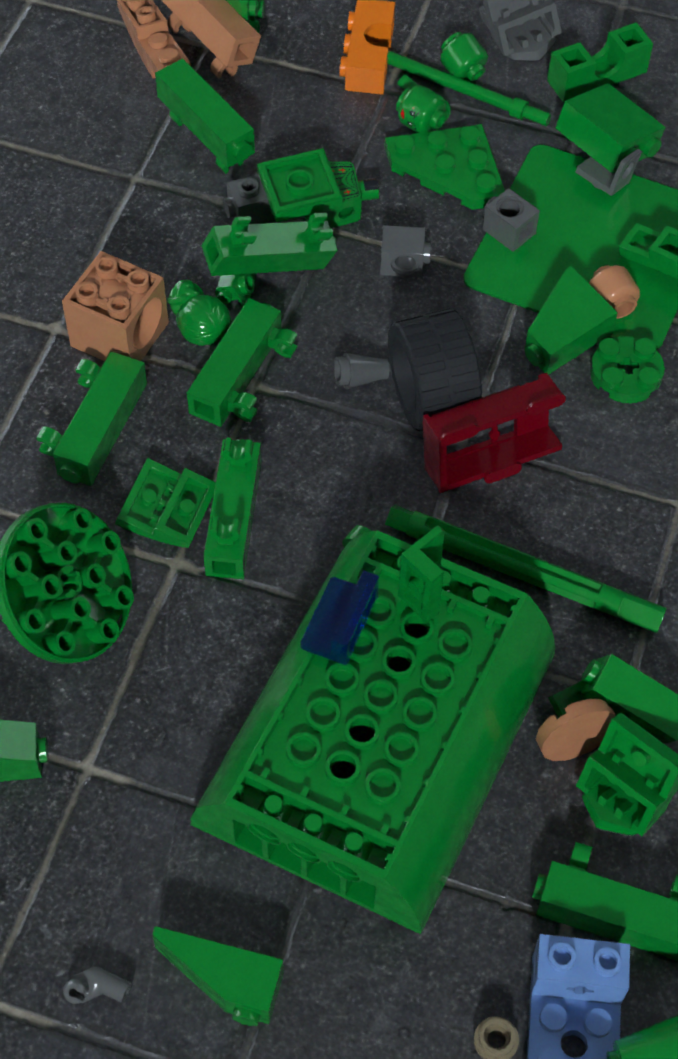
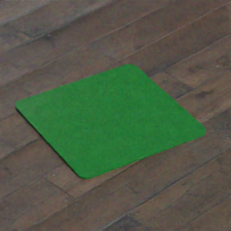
[463,145,678,350]

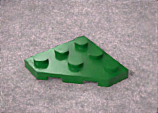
[384,124,505,210]

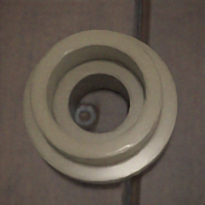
[474,1017,519,1059]

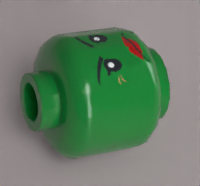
[396,85,447,133]

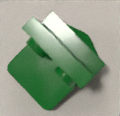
[576,713,678,837]

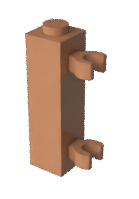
[162,0,261,78]

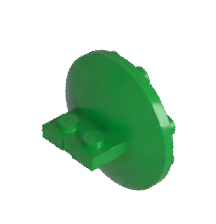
[0,503,134,664]

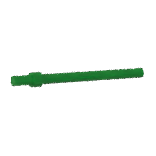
[388,50,551,126]

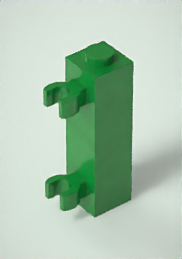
[155,58,255,174]
[201,213,338,276]
[187,298,297,427]
[36,351,147,486]
[203,437,262,580]
[532,842,678,961]

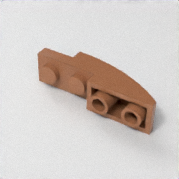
[116,0,191,78]

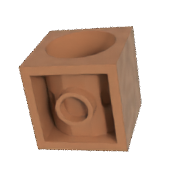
[62,251,169,361]

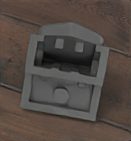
[479,0,562,61]

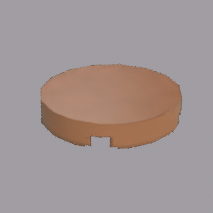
[536,699,616,761]

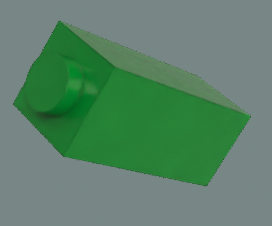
[579,654,678,744]

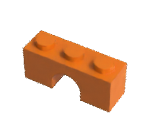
[340,0,395,94]

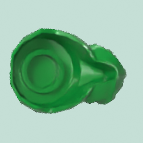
[167,280,232,346]

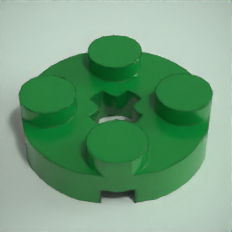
[590,336,665,403]

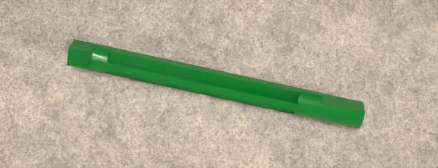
[385,505,667,633]

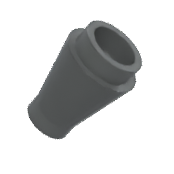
[333,353,389,389]

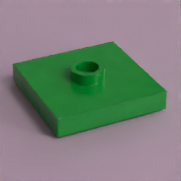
[257,148,343,222]

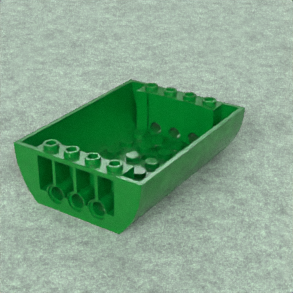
[191,530,555,934]

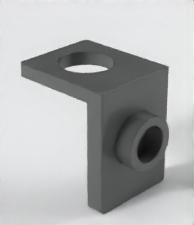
[575,149,642,196]

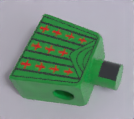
[305,162,379,229]

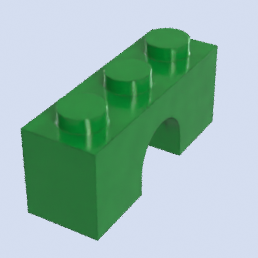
[547,22,653,102]

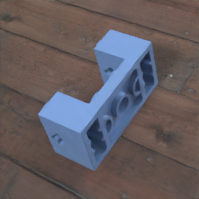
[526,934,630,1059]

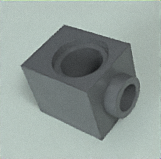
[483,188,540,252]
[380,225,431,278]

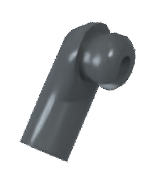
[63,966,132,1004]

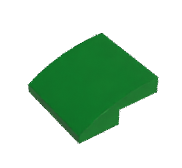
[115,458,216,548]

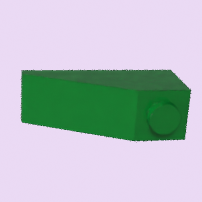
[152,926,284,1026]

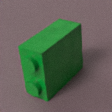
[555,83,666,174]

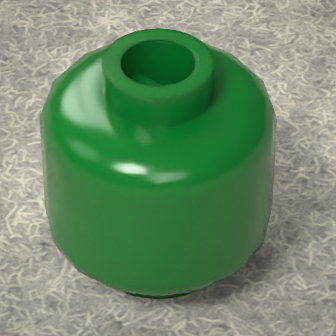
[440,32,488,82]

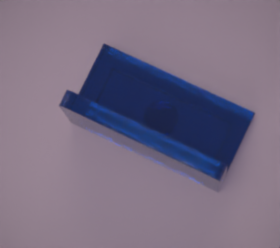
[301,570,379,666]

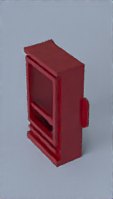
[423,372,566,493]

